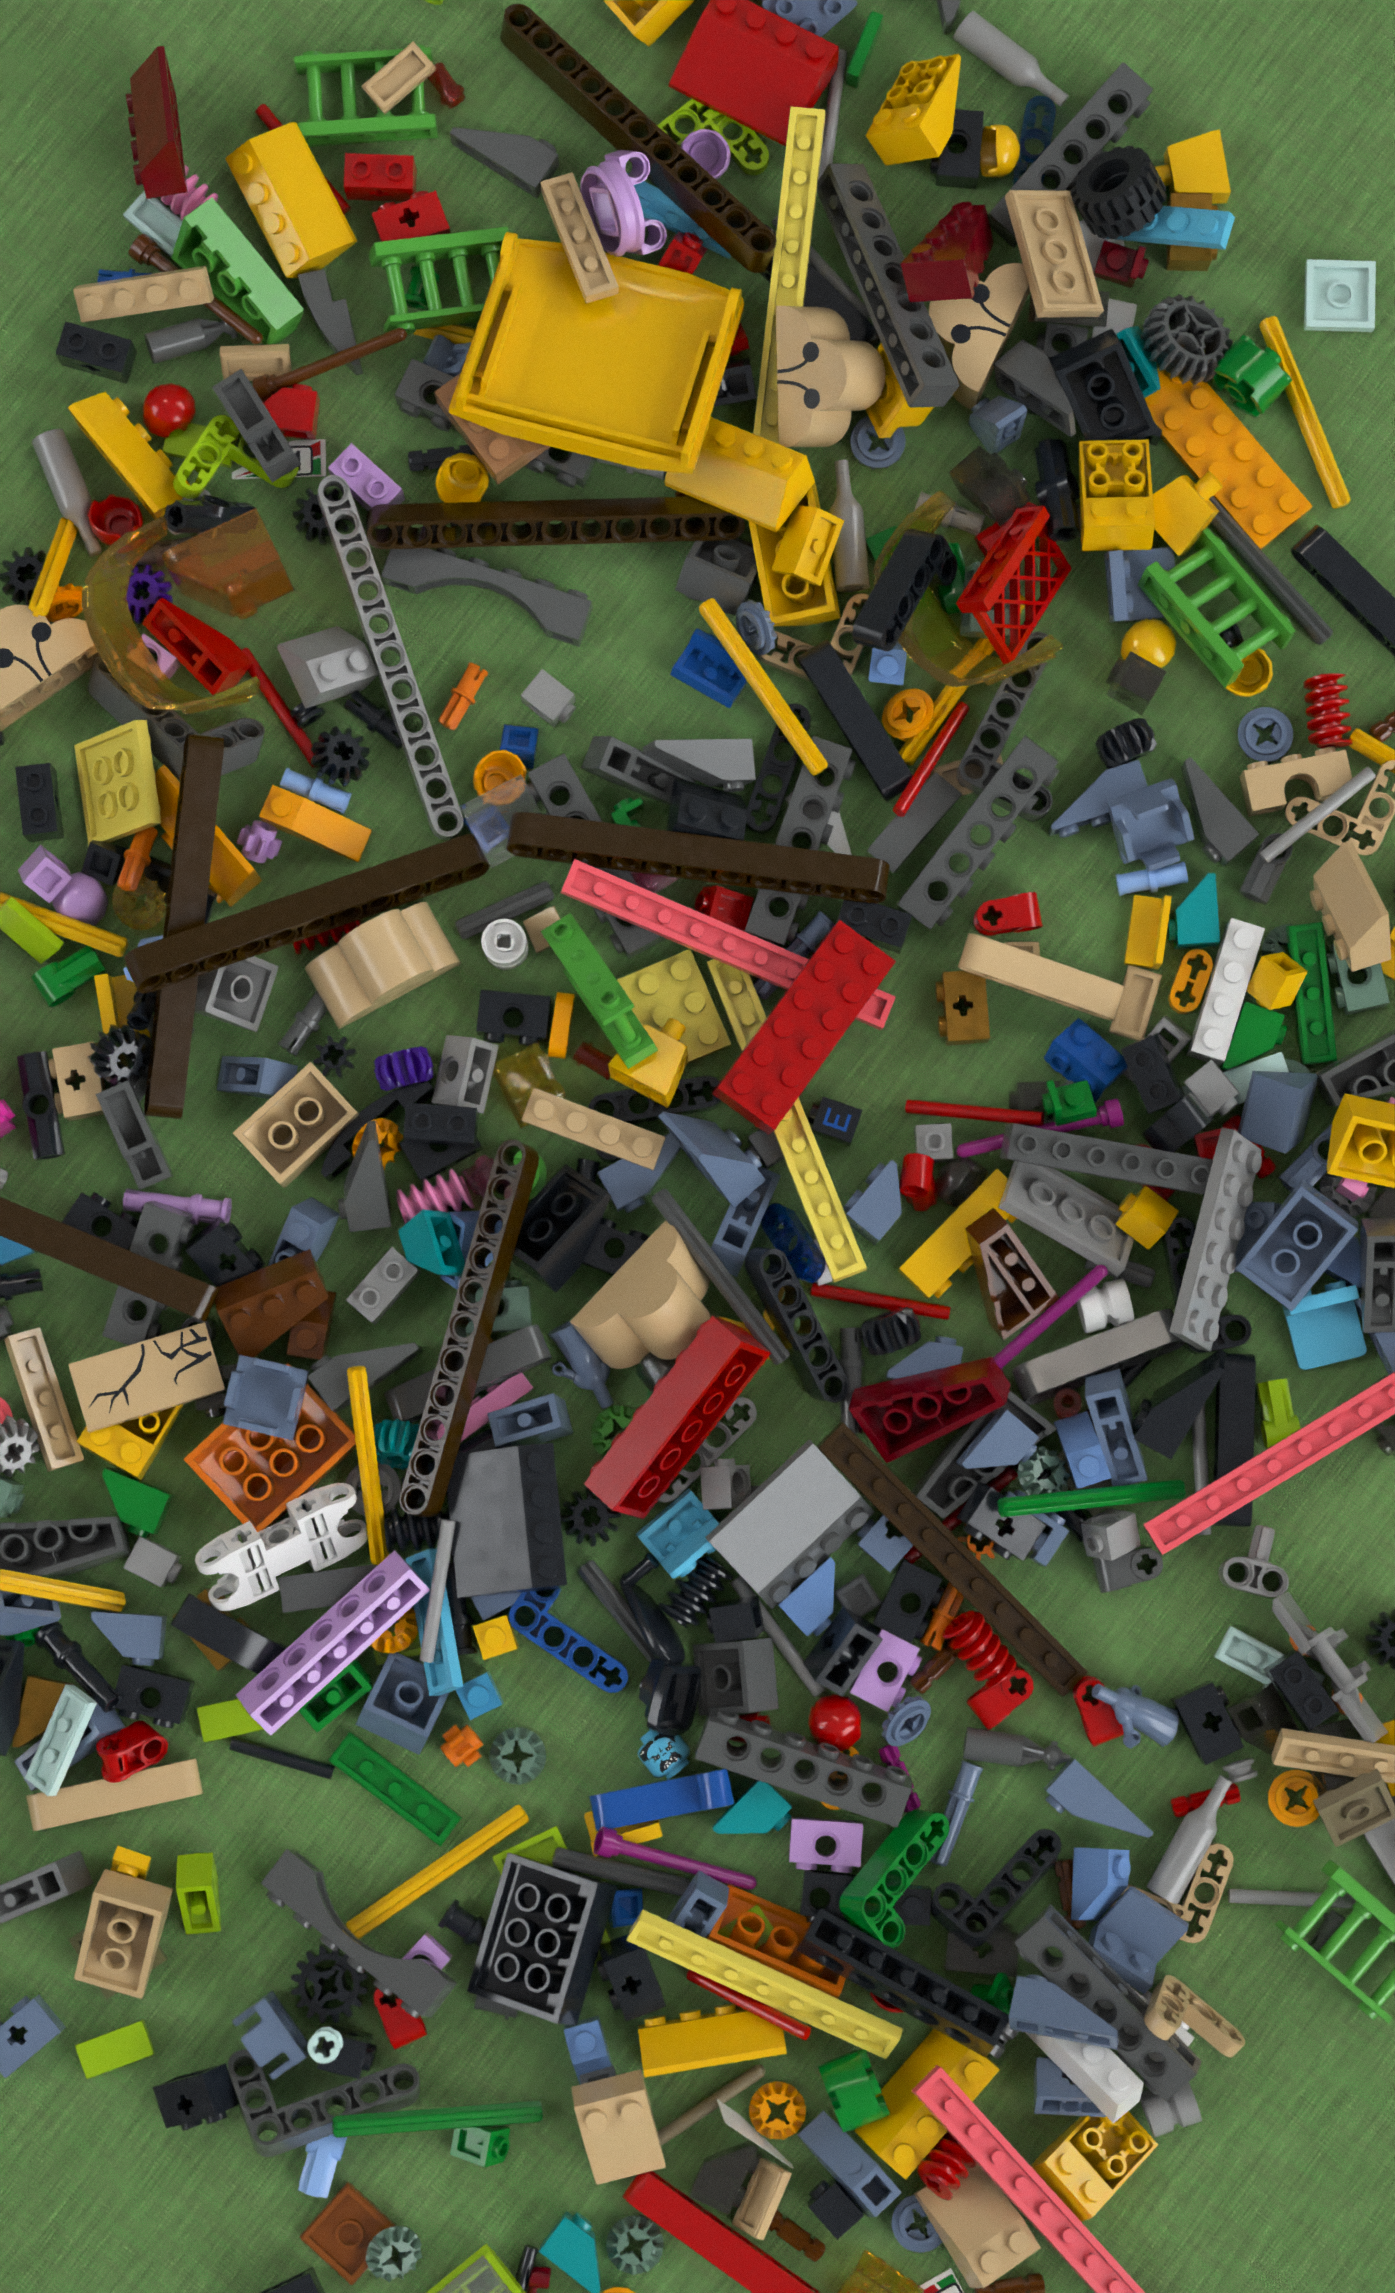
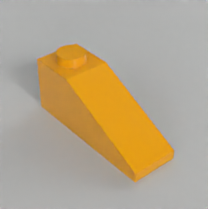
[259,784,372,863]

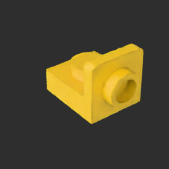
[111,1846,151,1880]

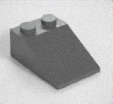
[307,1343,423,1413]

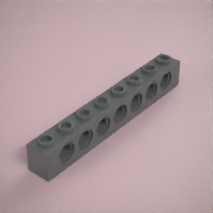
[817,164,959,407]

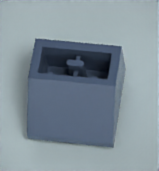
[843,1160,902,1246]

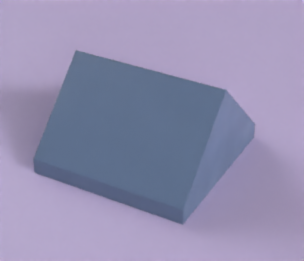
[1238,1071,1318,1154]

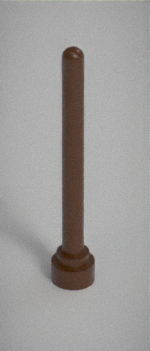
[129,234,263,345]
[252,327,407,402]

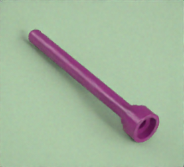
[957,1098,1124,1158]
[981,1264,1108,1372]
[593,1826,757,1890]

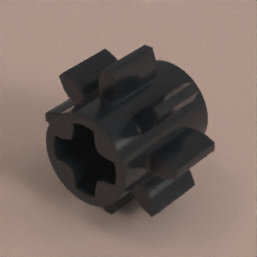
[313,1035,357,1079]

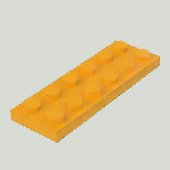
[1145,367,1313,550]

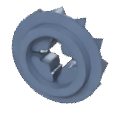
[850,416,905,469]
[736,600,777,655]
[1237,707,1293,762]
[882,1696,931,1746]
[891,2195,942,2253]

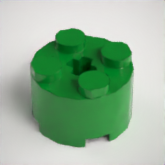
[1211,335,1292,417]
[818,2048,890,2133]

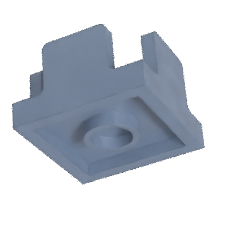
[1107,778,1194,871]
[223,1355,310,1440]
[232,1990,309,2080]

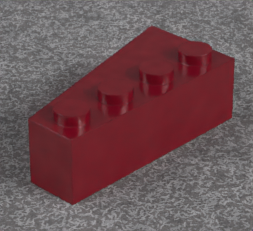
[900,202,994,302]
[848,1356,1011,1464]

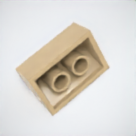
[1310,840,1391,972]
[233,1062,359,1188]

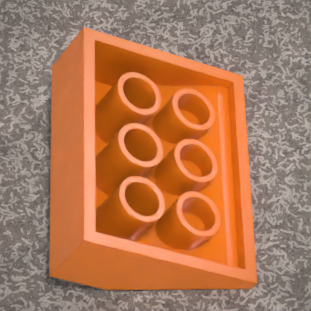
[183,1363,356,1532]

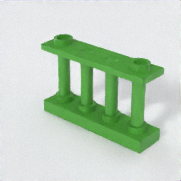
[294,44,438,147]
[369,226,509,335]
[1137,528,1296,688]
[541,913,658,1069]
[1275,1860,1395,2024]

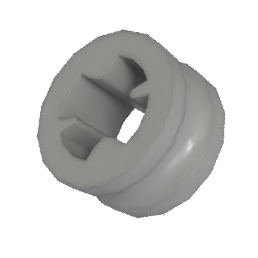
[1222,1758,1258,1784]

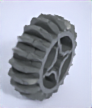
[1141,294,1233,385]

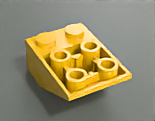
[865,53,961,166]
[1079,439,1155,551]
[76,1404,183,1481]
[1031,2111,1158,2222]

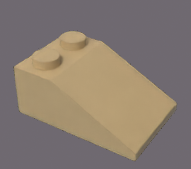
[74,1869,173,1999]
[571,2069,666,2185]
[914,2164,1041,2288]

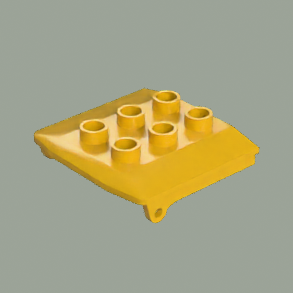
[449,231,744,474]

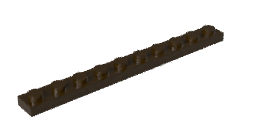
[816,1422,1088,1697]

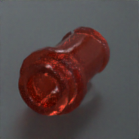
[427,62,465,109]
[573,1041,613,1080]
[1054,1389,1082,1419]

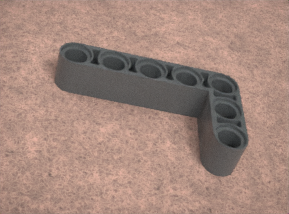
[956,631,1053,821]
[87,654,265,780]
[227,2049,420,2157]

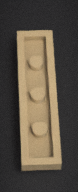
[540,172,619,303]
[73,265,214,323]
[521,1088,666,1171]
[4,1327,84,1472]
[1271,1728,1395,1783]

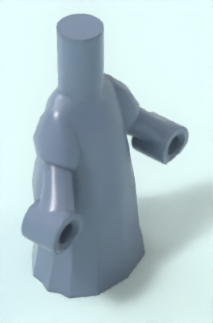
[548,1320,614,1409]
[1092,1684,1179,1749]

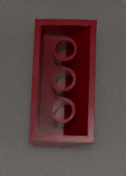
[126,46,188,199]

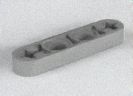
[658,1397,757,1503]

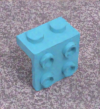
[1282,1280,1367,1370]
[636,1488,719,1579]

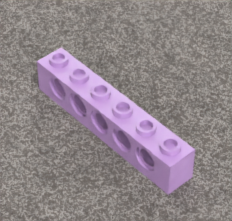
[236,1550,430,1736]

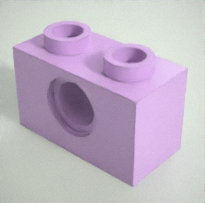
[328,443,405,511]
[849,1628,922,1712]
[789,1816,863,1873]

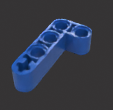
[509,1589,629,1693]
[589,1769,734,1832]

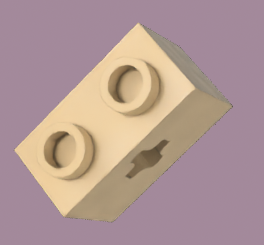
[48,1041,106,1121]

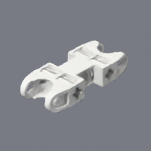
[195,1483,368,1611]

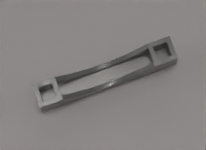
[381,548,593,647]
[261,1849,457,2019]

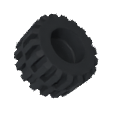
[1071,146,1166,239]

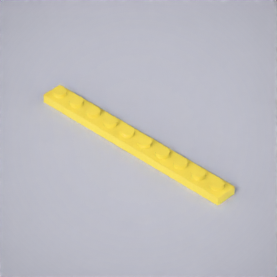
[753,106,826,444]
[707,959,867,1283]

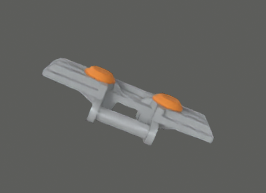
[1272,1592,1388,1743]

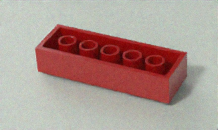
[712,920,896,1135]
[584,1316,771,1519]

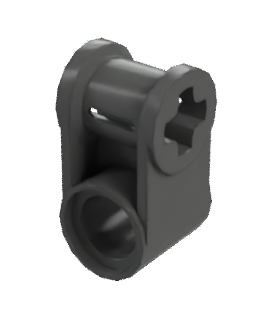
[1092,1548,1163,1593]

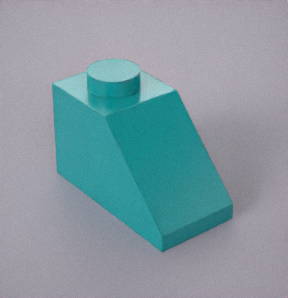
[1116,326,1161,399]
[1167,873,1220,949]
[398,1210,465,1277]
[712,1780,792,1834]
[539,2211,601,2293]

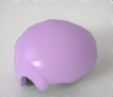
[680,129,731,179]
[52,872,108,926]

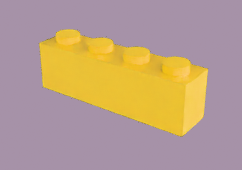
[897,1169,1017,1300]

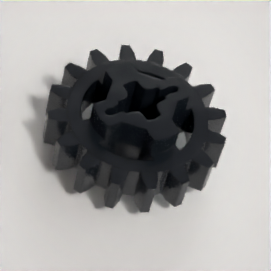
[291,1944,369,2023]

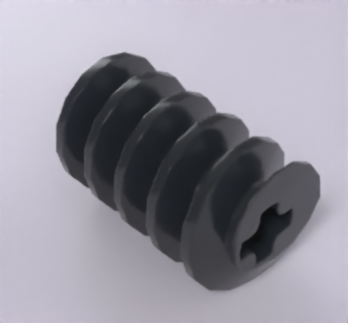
[384,1505,449,1553]
[658,1553,733,1630]

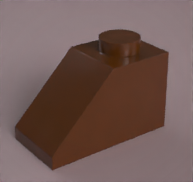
[287,1291,337,1360]

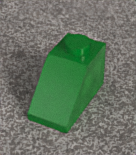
[1219,1001,1287,1072]
[102,1468,174,1538]

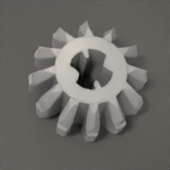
[0,1415,40,1478]

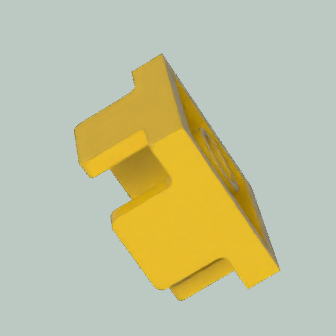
[866,343,934,438]

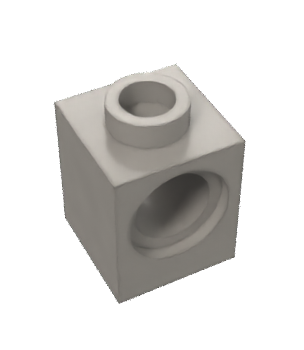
[520,669,576,727]
[1184,1060,1240,1116]
[914,1123,953,1163]
[700,1458,751,1510]
[1081,1508,1141,1561]
[123,1536,183,1587]

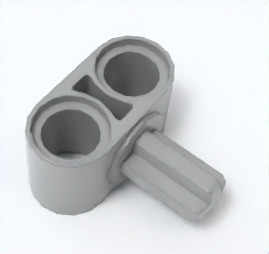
[1218,1525,1289,1598]

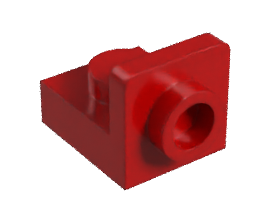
[657,231,708,274]
[694,885,753,931]

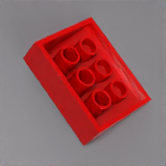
[669,0,839,147]

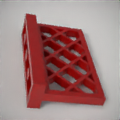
[956,506,1072,664]

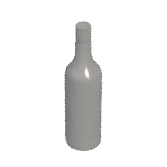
[953,11,1069,107]
[32,429,102,557]
[829,460,870,592]
[1147,1775,1232,1904]

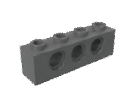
[102,1200,194,1345]

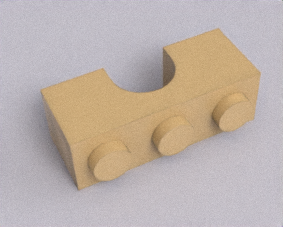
[1239,747,1352,817]

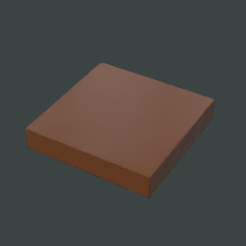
[299,2181,397,2286]

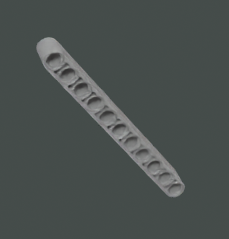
[317,475,463,840]

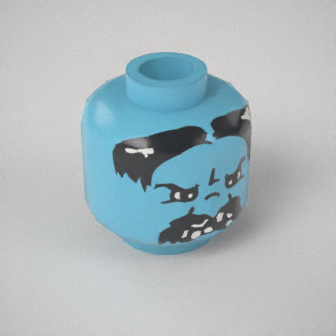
[637,1730,690,1780]

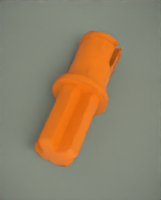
[438,662,489,731]
[117,827,158,892]
[919,1582,964,1652]

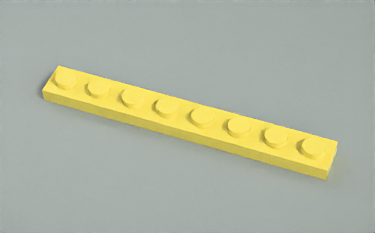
[627,1910,903,2059]

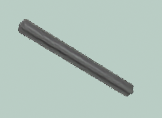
[1195,483,1333,645]
[652,1188,789,1365]

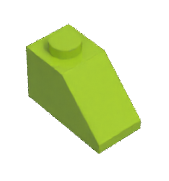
[176,1852,221,1934]

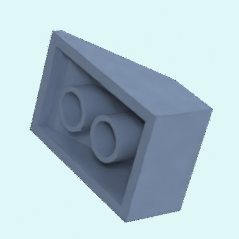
[658,1111,766,1208]
[1235,1179,1358,1311]

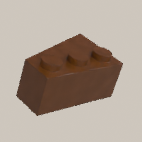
[965,1208,1060,1341]
[215,1249,329,1358]

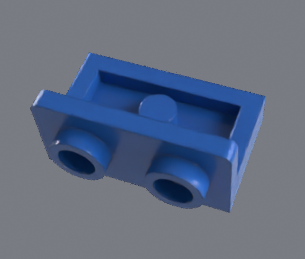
[670,628,747,709]
[1044,1018,1128,1103]

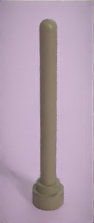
[657,2064,766,2146]

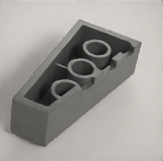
[1314,1029,1395,1106]
[911,1390,1057,1518]
[0,1517,132,1579]

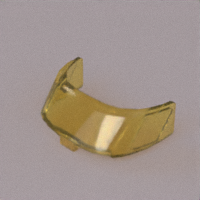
[872,490,1064,687]
[82,516,260,714]

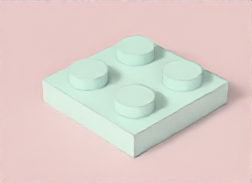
[1304,259,1376,332]

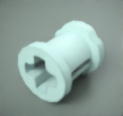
[308,2026,343,2064]

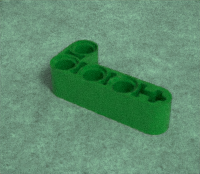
[839,1809,949,1949]

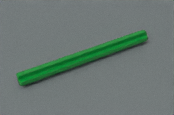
[997,1479,1186,1517]
[332,2101,543,2138]

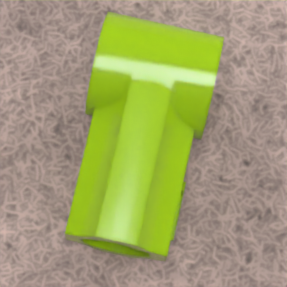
[1256,1378,1301,1449]

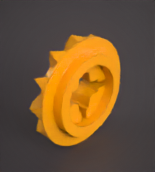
[45,583,89,622]
[882,688,936,742]
[352,1118,403,1170]
[370,1608,418,1654]
[1268,1770,1324,1827]
[749,2081,806,2140]

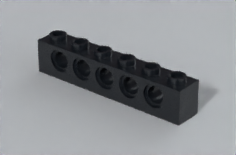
[797,1908,1009,2057]

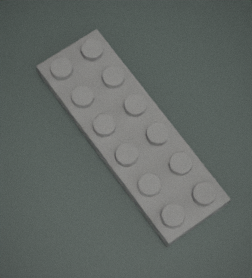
[1169,1128,1262,1352]

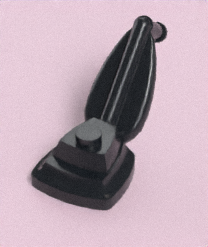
[619,1553,701,1736]

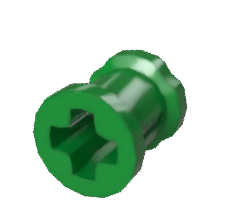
[405,266,440,311]

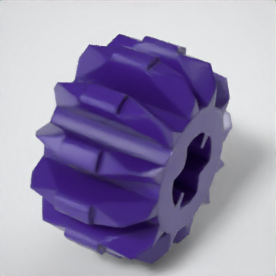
[114,564,173,624]
[374,1046,433,1091]

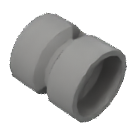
[1140,2082,1202,2138]

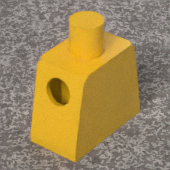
[1155,129,1231,204]
[1153,471,1223,556]
[608,1018,688,1108]

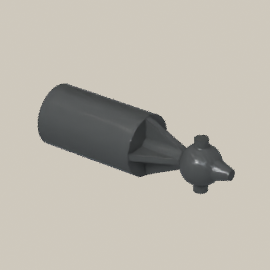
[144,318,239,364]
[963,1727,1071,1771]

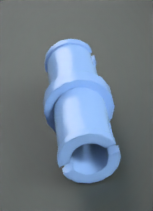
[279,768,352,814]
[1115,862,1188,896]

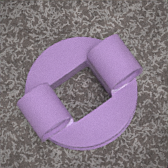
[580,150,667,257]

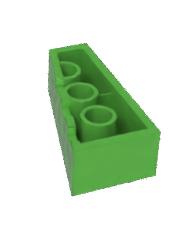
[171,197,304,345]

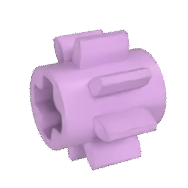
[236,820,283,863]

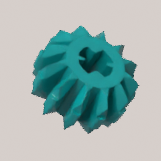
[374,1418,420,1470]

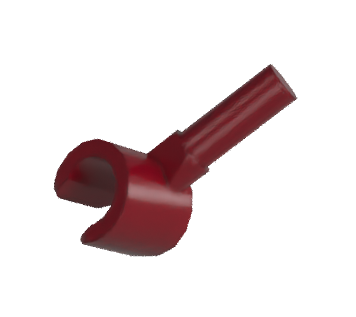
[527,2266,551,2293]

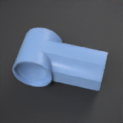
[298,2134,347,2198]

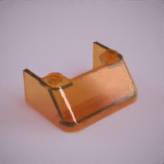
[162,508,294,620]

